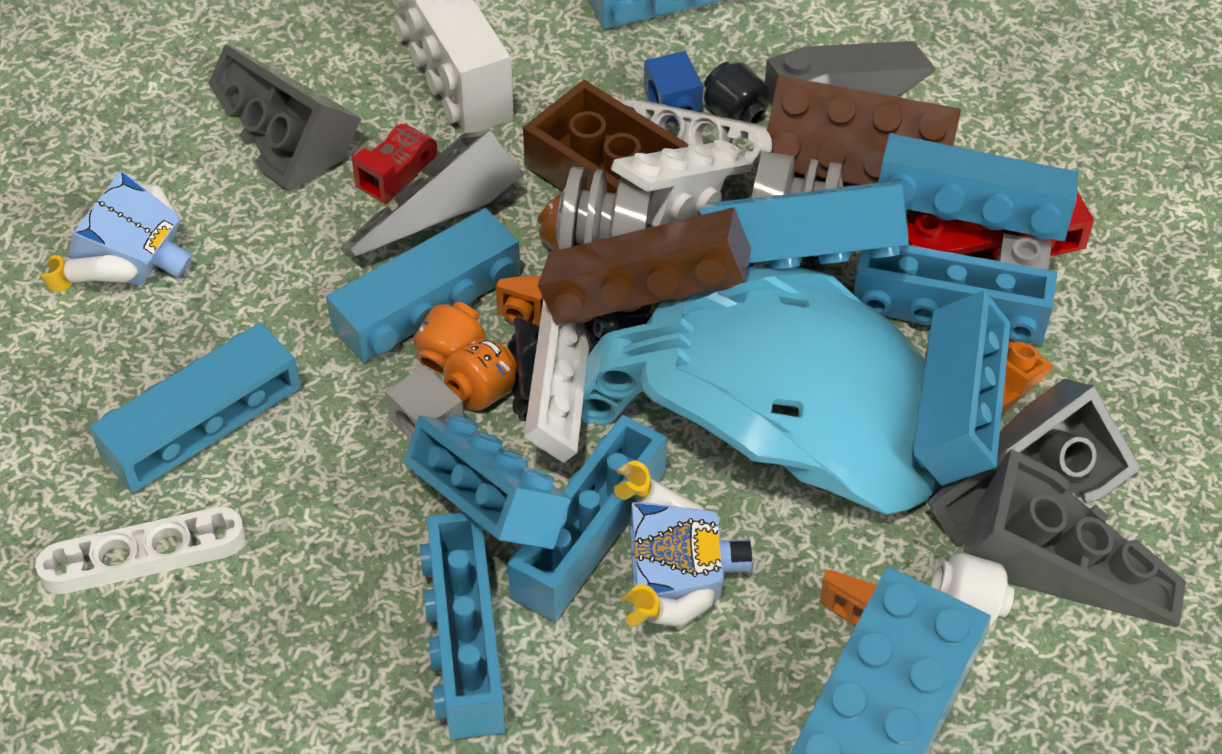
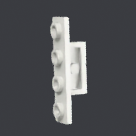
[611,140,754,227]

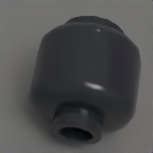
[704,61,769,124]

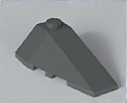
[765,41,935,106]
[208,44,362,190]
[927,378,1141,546]
[963,449,1186,628]

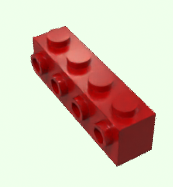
[906,191,1094,261]

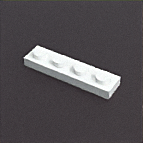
[524,299,589,463]

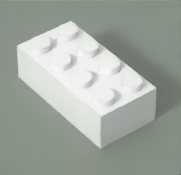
[392,0,514,133]

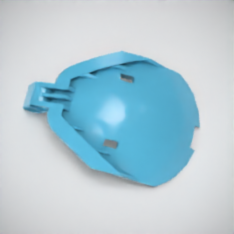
[581,264,941,515]

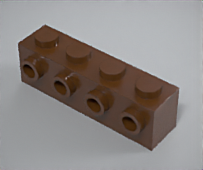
[537,207,751,326]

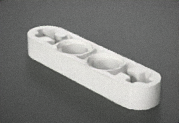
[622,100,772,166]
[35,507,246,594]

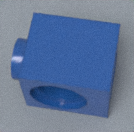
[643,51,703,124]

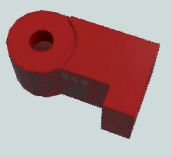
[351,123,438,205]

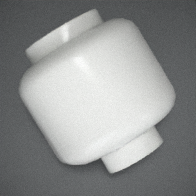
[930,552,1014,627]

